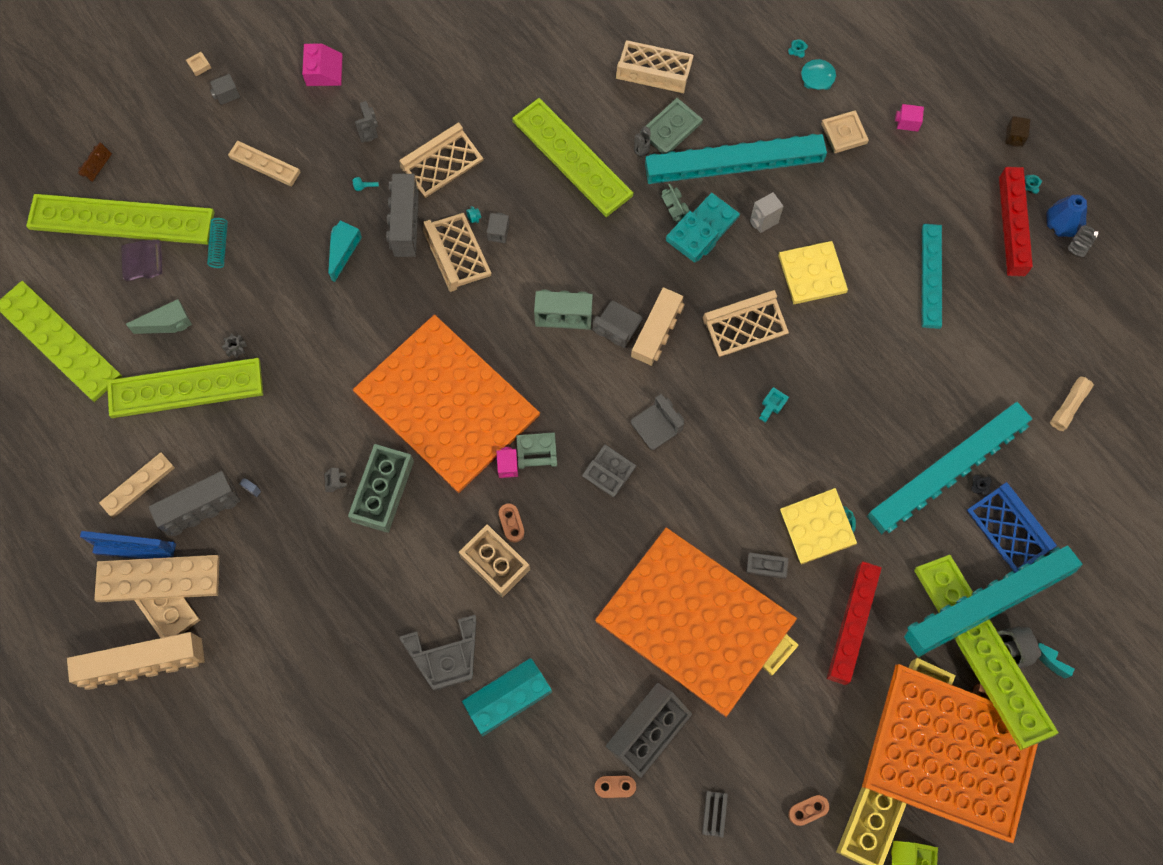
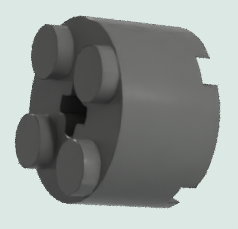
[998,626,1041,669]

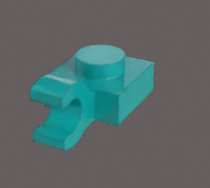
[759,387,789,423]

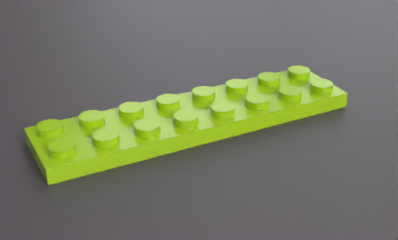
[512,98,633,217]
[0,281,122,402]
[107,358,263,418]

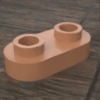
[499,504,524,543]
[595,776,636,798]
[788,795,829,826]

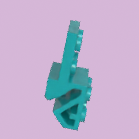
[666,193,740,263]

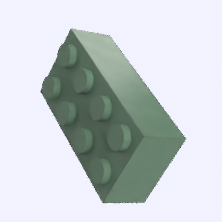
[348,444,414,533]

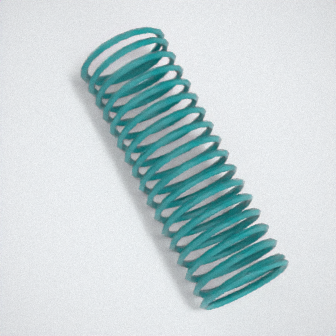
[207,218,228,268]

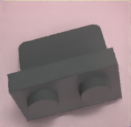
[593,301,642,348]
[631,394,685,450]

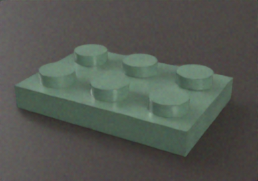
[640,98,703,154]

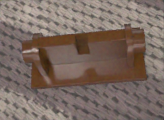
[78,142,112,182]

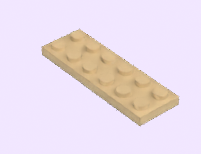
[94,555,220,602]

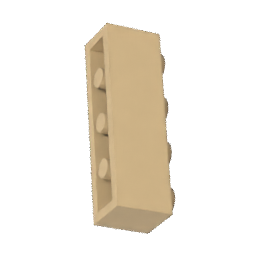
[631,287,685,366]

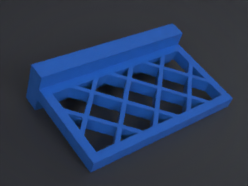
[967,482,1057,573]
[80,531,176,559]

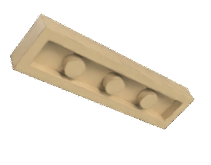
[228,141,301,187]
[99,453,175,518]

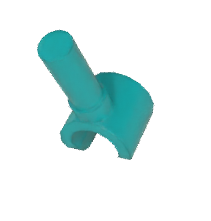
[352,177,379,191]

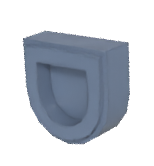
[239,478,261,497]

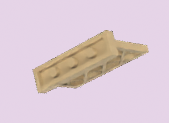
[616,40,694,93]
[399,122,483,198]
[423,213,492,292]
[702,290,789,357]

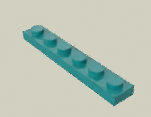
[922,224,942,329]

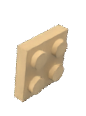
[821,110,869,153]

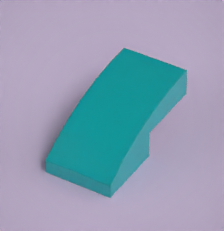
[1038,643,1075,679]

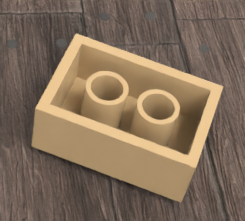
[459,525,530,598]

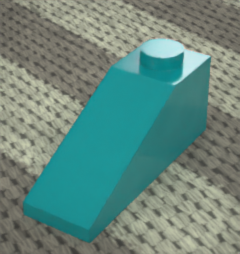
[328,220,362,282]

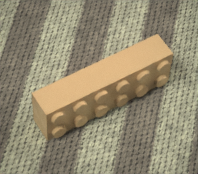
[67,632,205,690]

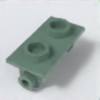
[662,184,690,223]

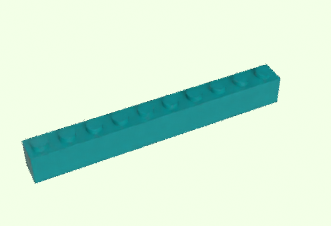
[645,134,827,184]
[866,402,1032,535]
[904,545,1083,657]

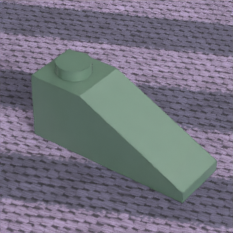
[126,299,192,334]

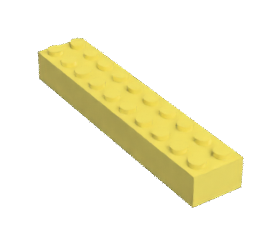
[836,658,956,865]

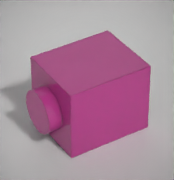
[895,104,924,132]
[497,447,518,478]

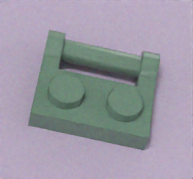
[517,433,557,469]

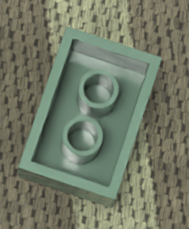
[534,290,593,330]

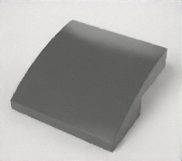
[582,444,637,497]

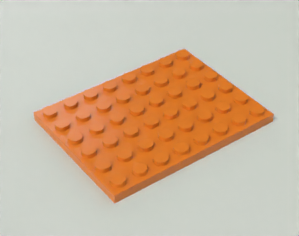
[353,314,540,494]
[595,528,797,718]
[862,664,1038,843]

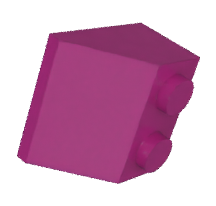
[302,44,343,86]

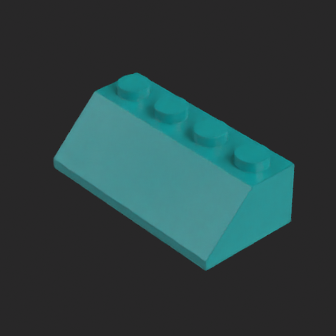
[462,658,552,736]

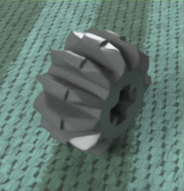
[1068,225,1098,257]

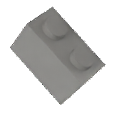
[750,192,783,233]

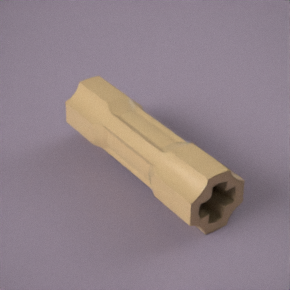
[1050,377,1094,431]

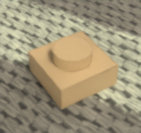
[186,52,211,76]

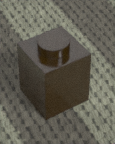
[1005,116,1031,147]

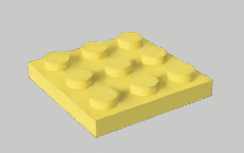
[779,241,848,305]
[780,488,857,565]

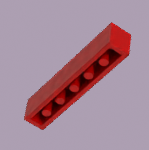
[999,167,1033,276]
[826,561,882,685]

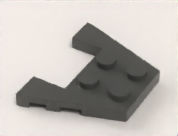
[400,615,477,691]

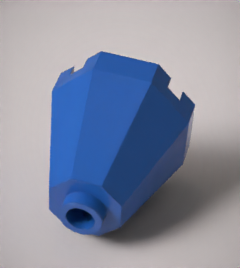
[1046,195,1087,237]

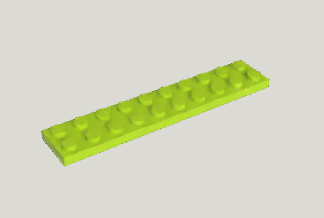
[26,194,215,245]
[914,555,1059,751]

